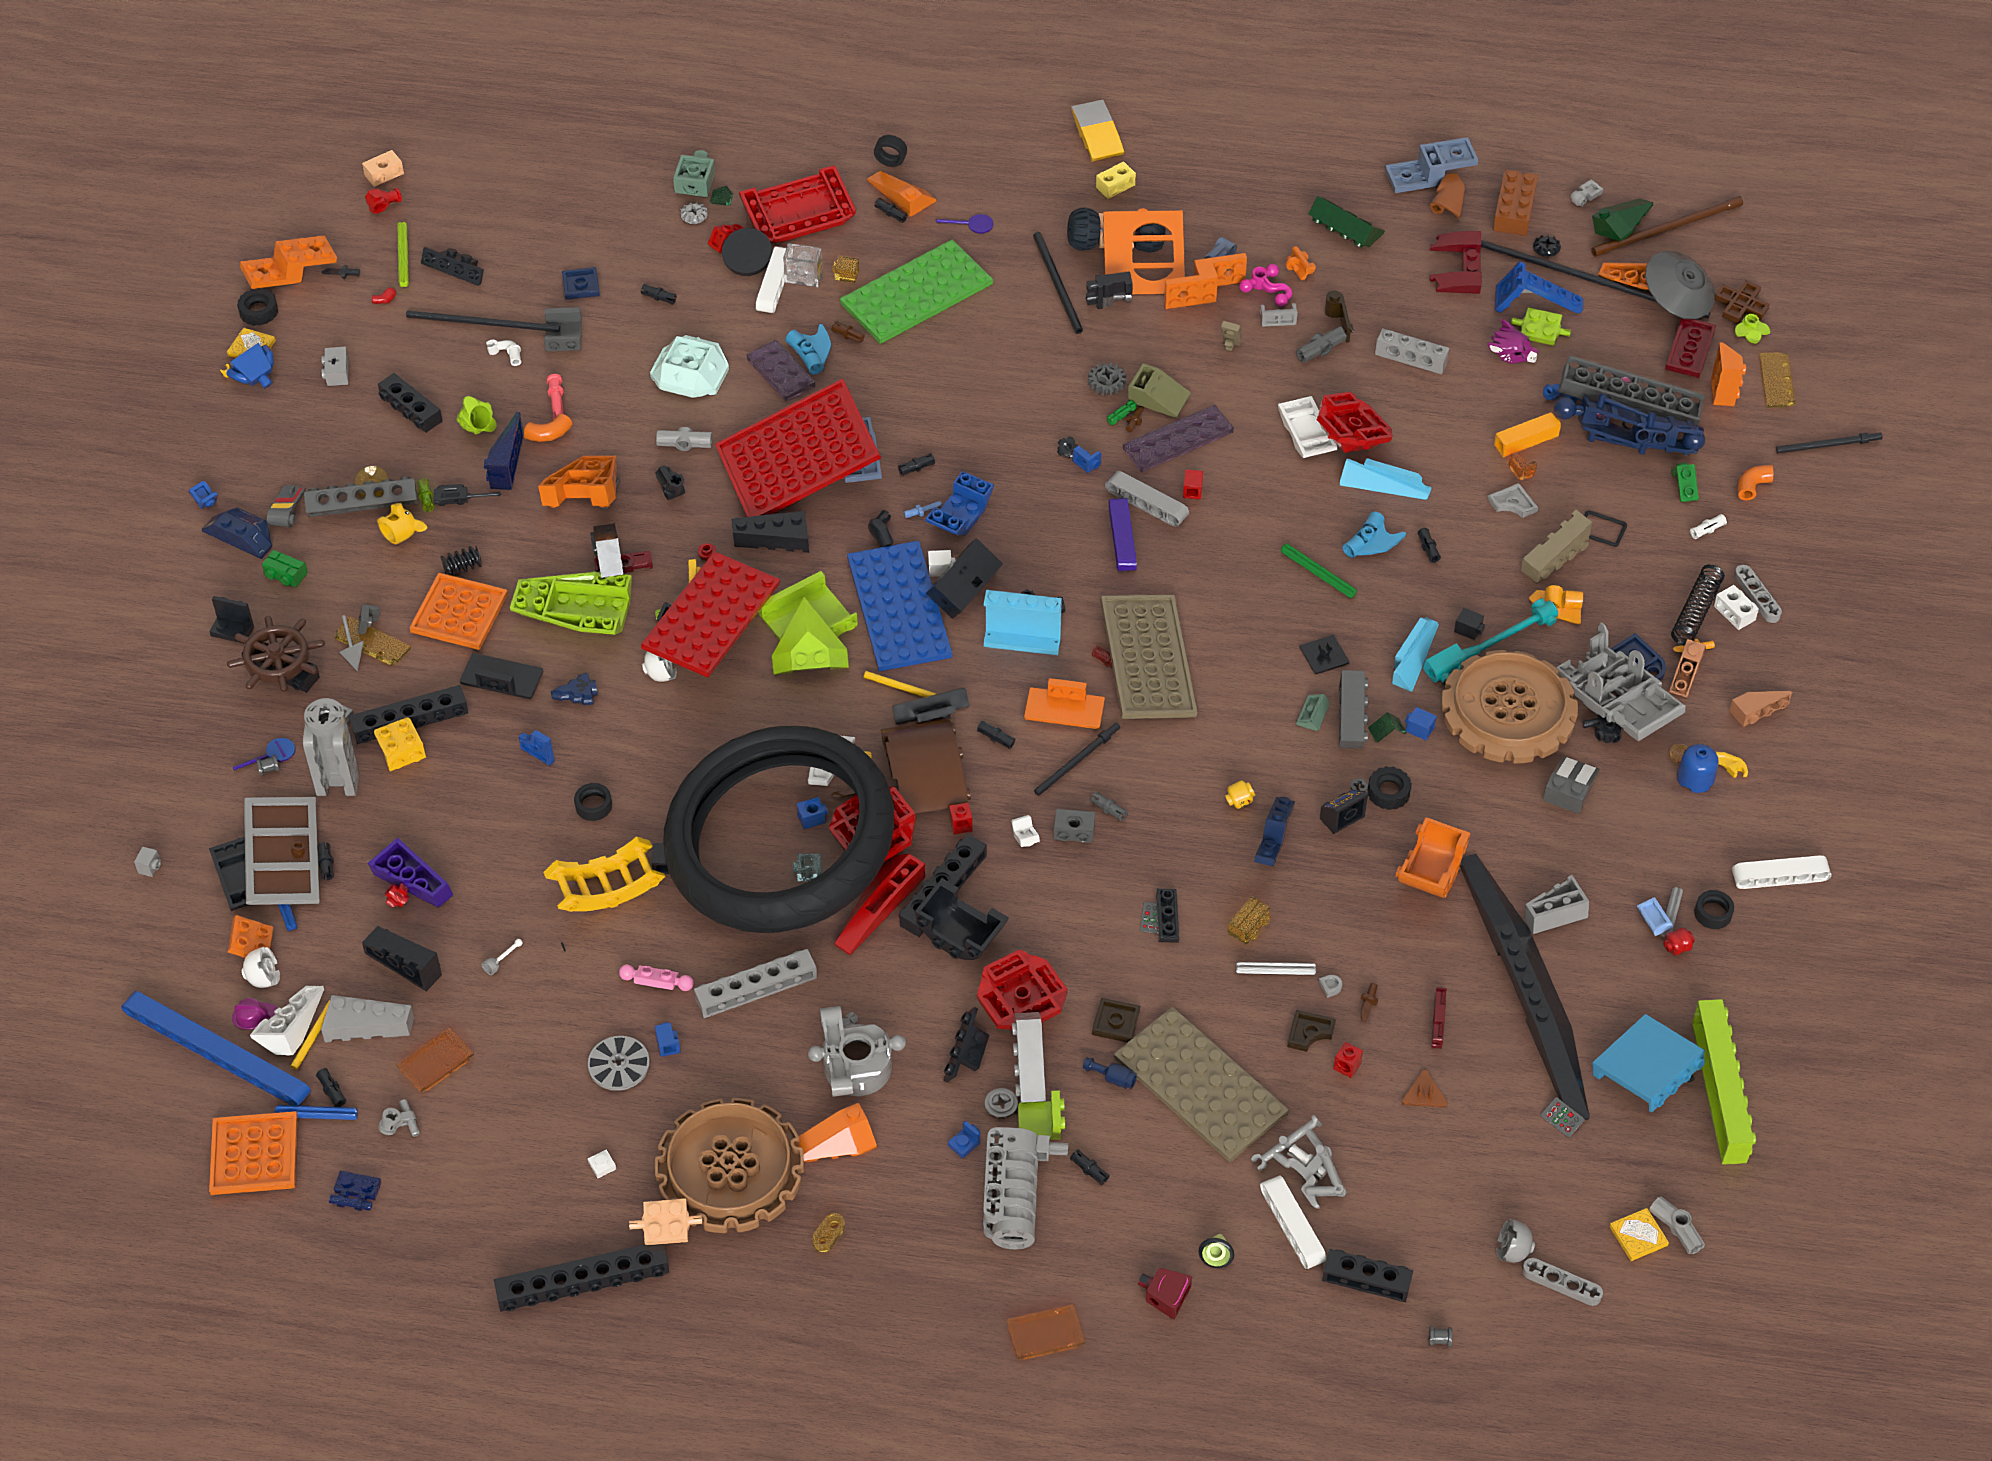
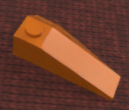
[797,1103,877,1162]

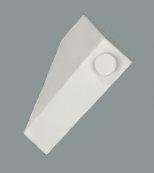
[250,986,324,1056]

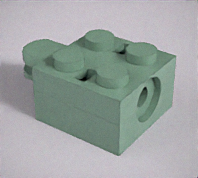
[673,150,716,197]

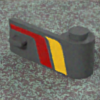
[267,484,306,528]

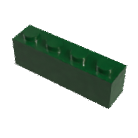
[1308,196,1385,248]

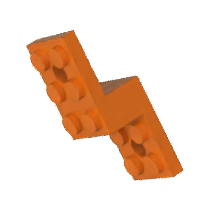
[240,235,337,289]
[1164,253,1247,309]

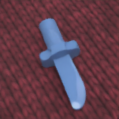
[903,501,942,518]

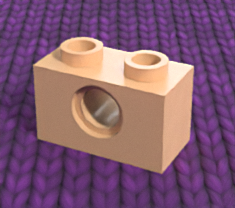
[362,150,404,187]

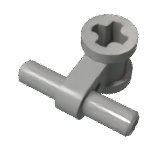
[379,1099,420,1137]

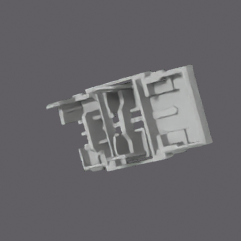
[1556,622,1686,741]

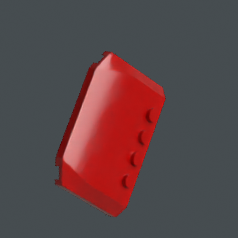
[739,165,856,243]

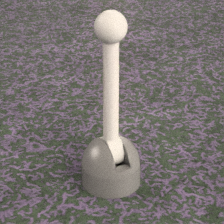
[482,939,523,975]

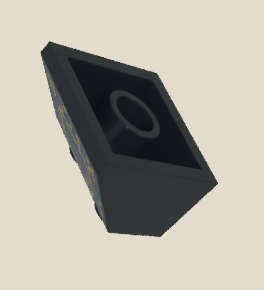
[1320,790,1368,834]

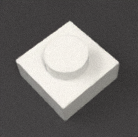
[588,1150,616,1178]

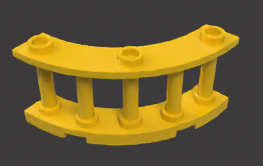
[543,836,666,912]

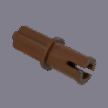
[831,321,865,343]

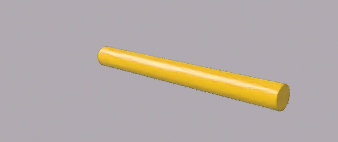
[864,671,936,697]
[290,1000,330,1070]

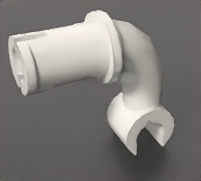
[486,340,521,366]

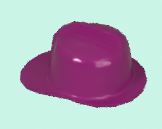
[232,998,278,1030]

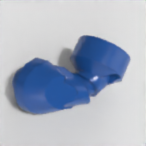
[1543,384,1579,403]

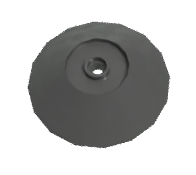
[1645,251,1715,319]

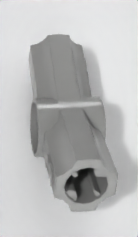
[1649,1196,1705,1254]

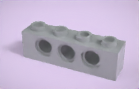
[1375,328,1450,374]

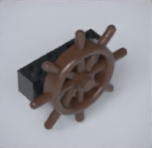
[227,616,325,693]

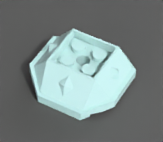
[650,335,729,398]

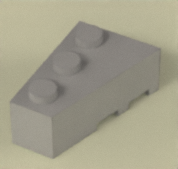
[1525,875,1589,934]

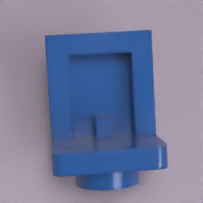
[188,481,218,509]

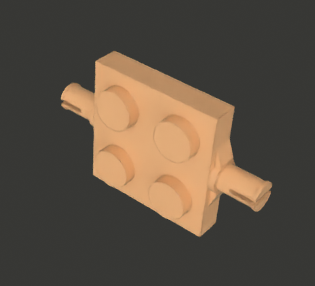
[629,1199,703,1245]

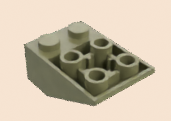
[1128,363,1191,418]

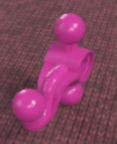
[1239,264,1293,307]

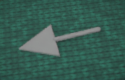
[340,615,364,671]

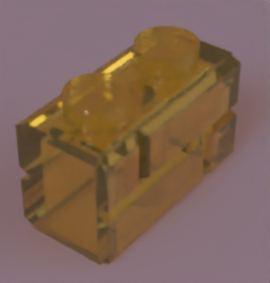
[1227,896,1271,944]

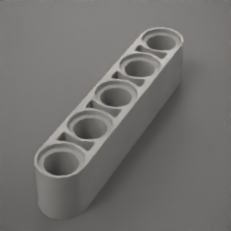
[1105,471,1189,527]

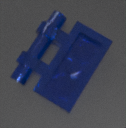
[329,1171,382,1211]

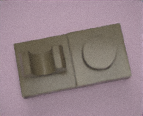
[1221,321,1242,352]

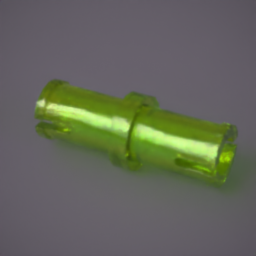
[417,478,434,512]

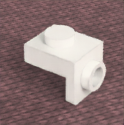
[1011,815,1040,847]

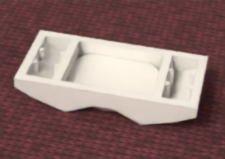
[1278,396,1337,458]

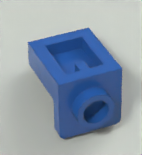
[1073,446,1101,473]
[948,1121,980,1159]

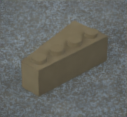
[1521,510,1592,583]

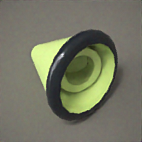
[1198,1234,1235,1268]

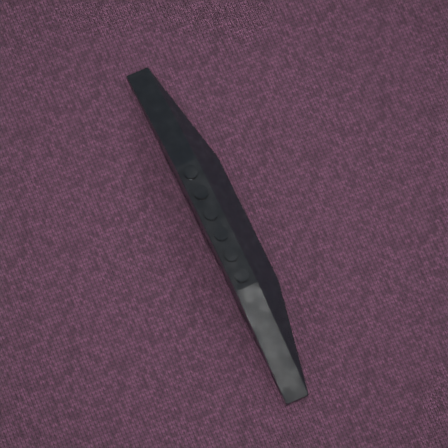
[1460,854,1590,1120]

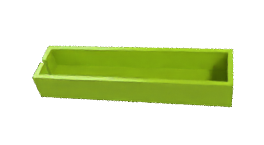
[1692,999,1756,1165]

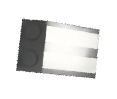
[1543,756,1600,814]

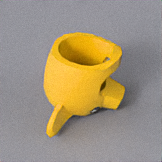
[377,503,427,544]

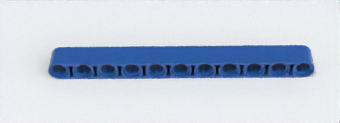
[121,991,311,1106]

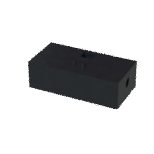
[926,538,1003,619]

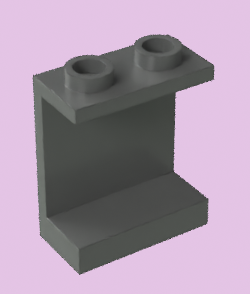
[544,307,582,351]

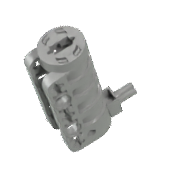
[303,698,360,796]
[983,1127,1068,1249]

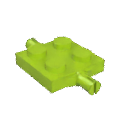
[1511,307,1571,346]

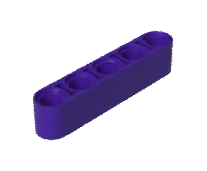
[1109,498,1137,571]

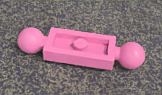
[619,964,694,991]

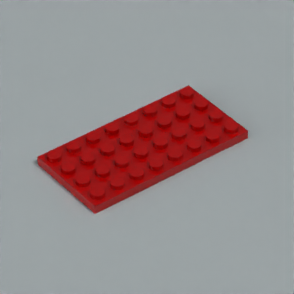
[641,551,780,678]

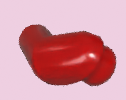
[372,287,396,304]

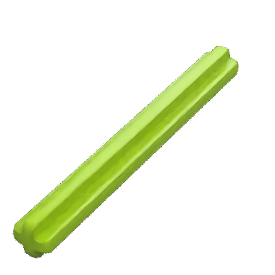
[397,222,409,287]

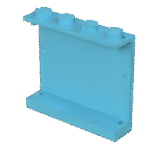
[984,590,1062,655]

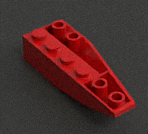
[834,854,925,955]

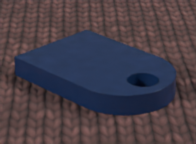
[1611,633,1666,681]

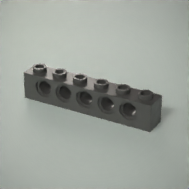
[304,477,418,517]

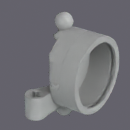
[808,1006,906,1097]

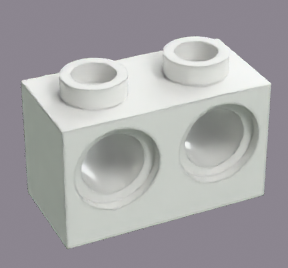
[1714,585,1759,630]

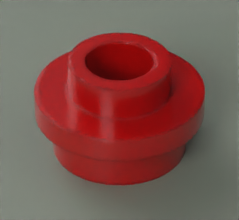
[698,543,716,561]

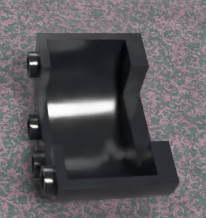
[915,878,1009,960]

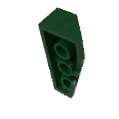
[1592,198,1653,242]

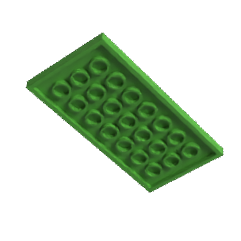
[840,240,993,344]

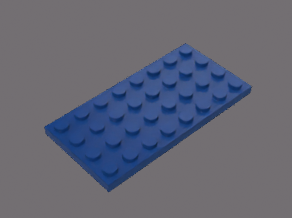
[847,541,952,671]

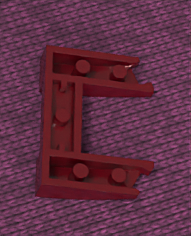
[1429,231,1482,294]

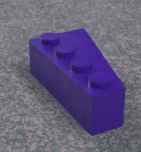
[368,837,453,908]

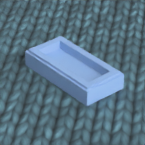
[1637,897,1673,936]

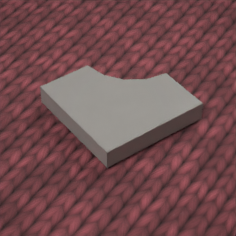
[1487,483,1538,518]

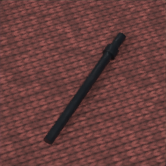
[1776,432,1882,454]
[1034,723,1120,796]

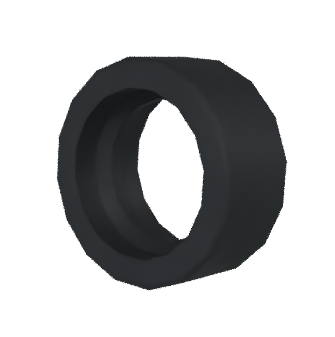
[874,135,907,167]
[574,783,612,821]
[1694,890,1735,929]

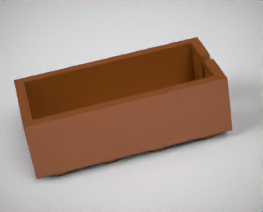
[1493,169,1538,236]

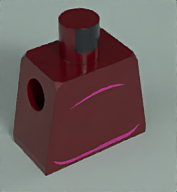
[1138,1268,1192,1320]

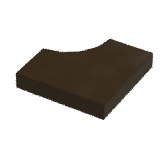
[1287,1010,1336,1052]

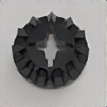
[1533,235,1561,257]

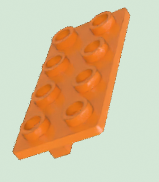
[1024,678,1105,729]

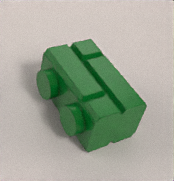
[262,550,308,588]

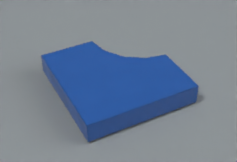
[519,730,555,766]

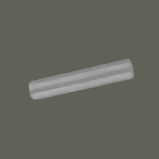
[1660,887,1683,937]

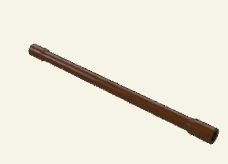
[1591,196,1743,257]

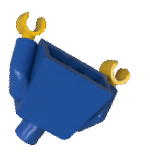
[220,340,274,389]

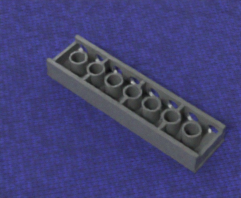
[1558,355,1705,426]

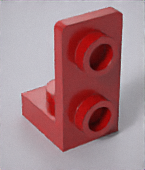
[708,224,743,253]

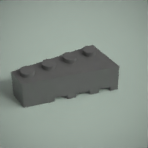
[1339,670,1368,749]

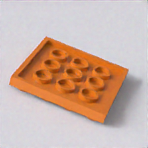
[409,573,508,650]
[209,1111,298,1195]

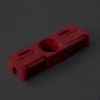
[594,551,653,573]
[1431,987,1447,1049]

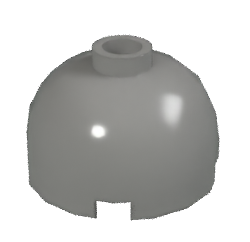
[1496,1219,1535,1263]

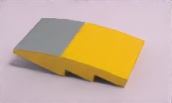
[1071,100,1124,161]

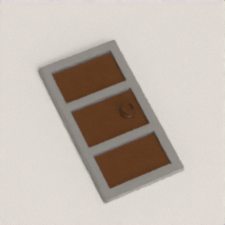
[244,797,319,905]

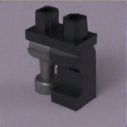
[1086,271,1133,309]

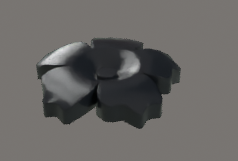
[1057,436,1079,459]

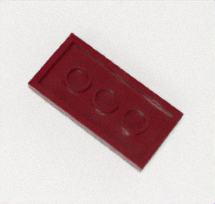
[1665,318,1716,378]

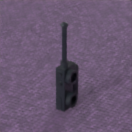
[434,484,501,506]

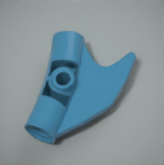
[785,324,831,375]
[1343,512,1406,558]

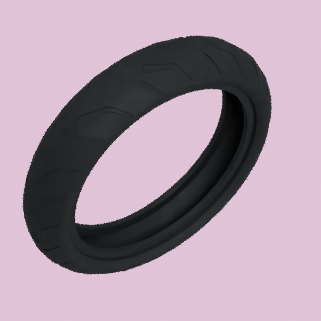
[663,726,894,933]

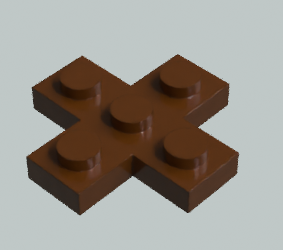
[1714,280,1770,323]

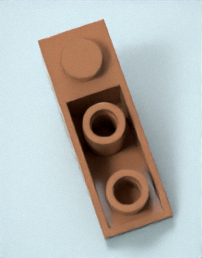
[1669,639,1706,698]
[1729,691,1792,727]

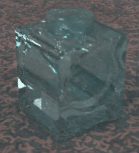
[793,853,822,881]

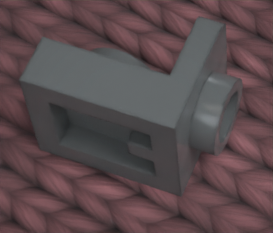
[358,604,380,634]

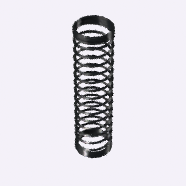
[1671,564,1725,645]

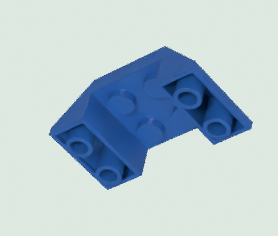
[925,471,994,535]

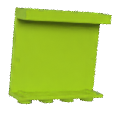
[759,571,858,640]

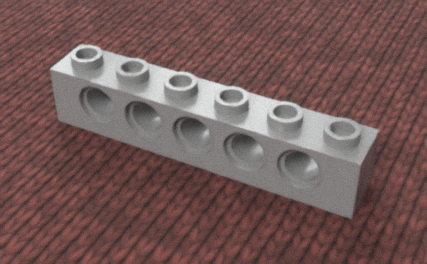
[694,949,817,1018]

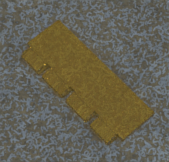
[1759,352,1795,408]
[335,617,411,666]

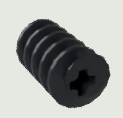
[440,545,482,576]

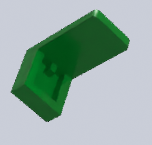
[1671,463,1699,502]

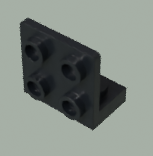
[209,596,254,644]

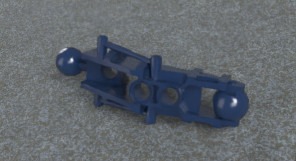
[1554,393,1705,455]

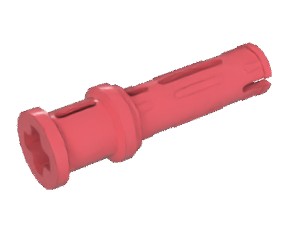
[546,374,564,420]

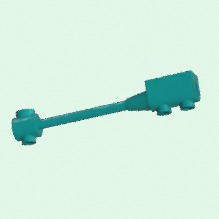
[1422,598,1558,684]

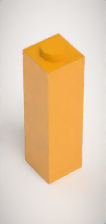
[1494,412,1561,457]

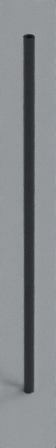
[1481,240,1711,319]

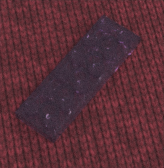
[1123,405,1234,472]

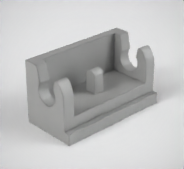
[1259,303,1298,327]

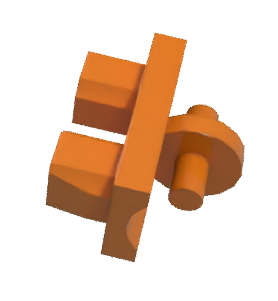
[1285,246,1316,280]

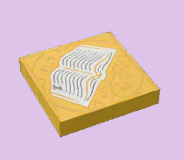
[227,328,276,358]
[1609,1208,1669,1261]

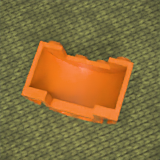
[1395,817,1471,898]

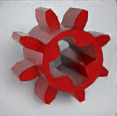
[384,883,409,908]

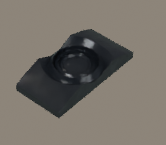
[209,837,249,911]

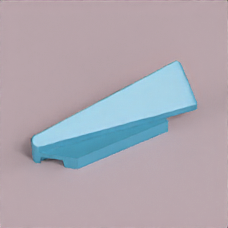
[1340,458,1432,500]
[1392,617,1439,691]

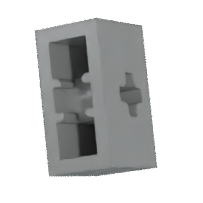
[322,347,349,386]

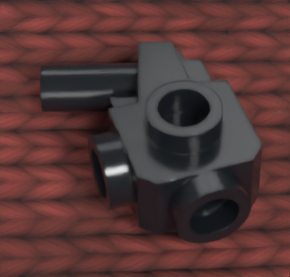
[1582,715,1622,743]

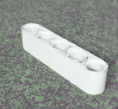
[756,246,793,313]
[1732,856,1831,889]
[1260,1175,1327,1269]

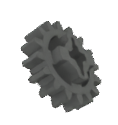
[1088,362,1126,396]

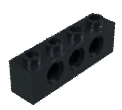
[378,373,443,433]
[1322,1249,1413,1303]

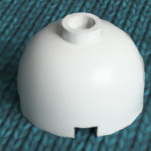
[642,651,677,682]
[242,947,280,988]

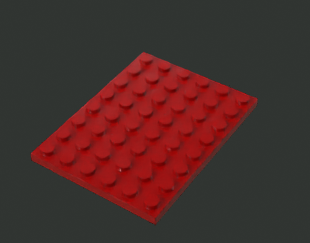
[715,378,881,517]

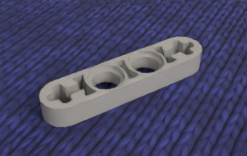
[1734,565,1782,623]
[1522,1258,1603,1306]

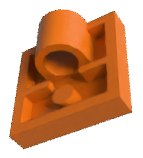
[228,915,273,958]

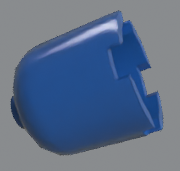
[1676,744,1719,793]

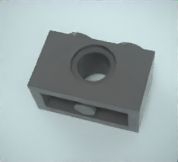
[1054,809,1095,843]

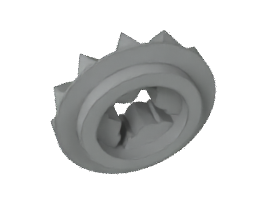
[681,202,708,224]
[985,1088,1018,1119]

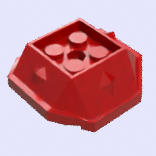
[1316,391,1393,453]
[828,786,916,863]
[977,950,1068,1030]

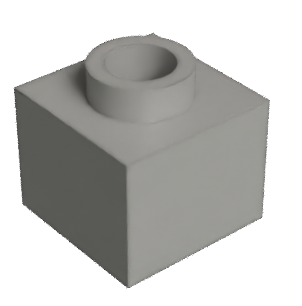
[134,847,161,877]

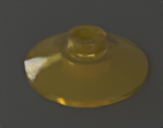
[354,466,390,499]

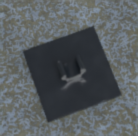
[1299,635,1350,675]

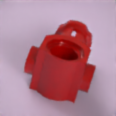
[365,188,402,214]

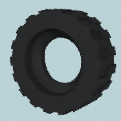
[237,288,278,326]
[1368,766,1412,810]

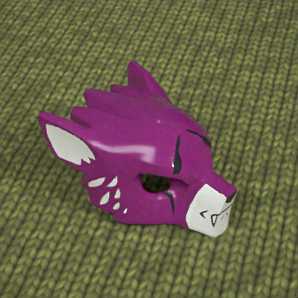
[1487,319,1539,364]

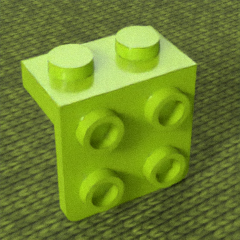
[1018,1090,1065,1140]

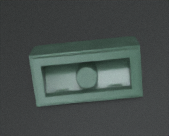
[1296,694,1330,731]

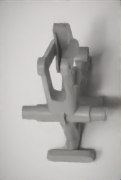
[1251,1115,1347,1209]

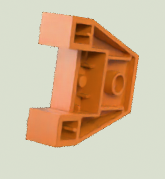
[538,456,617,508]

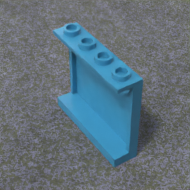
[1592,1014,1705,1113]

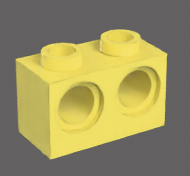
[1096,162,1136,199]

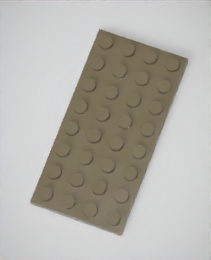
[1100,595,1198,719]
[1114,1007,1289,1163]

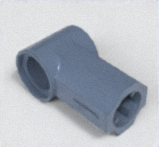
[1204,237,1237,259]

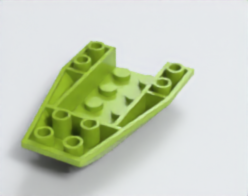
[510,572,632,635]

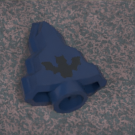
[551,673,598,705]

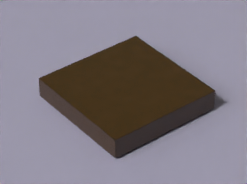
[1092,998,1141,1043]

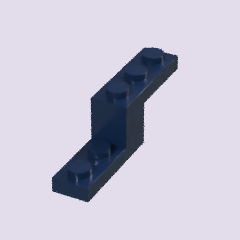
[1254,797,1295,866]

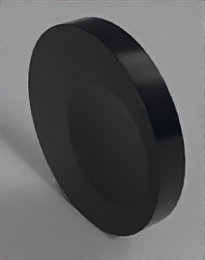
[722,228,772,276]

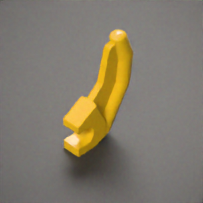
[1716,752,1748,778]

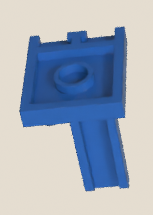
[1495,261,1583,314]

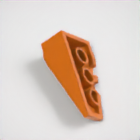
[867,171,936,217]
[1598,262,1649,290]

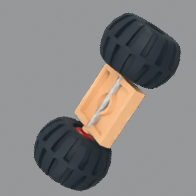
[1067,207,1166,253]

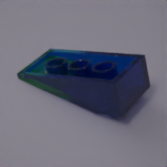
[484,412,524,490]

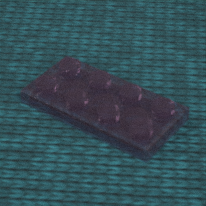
[747,340,815,401]

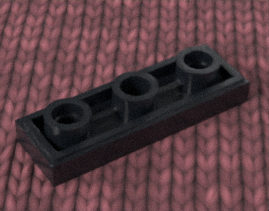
[1156,889,1179,943]

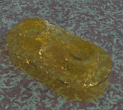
[812,1213,845,1252]

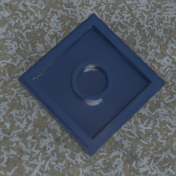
[562,267,600,300]

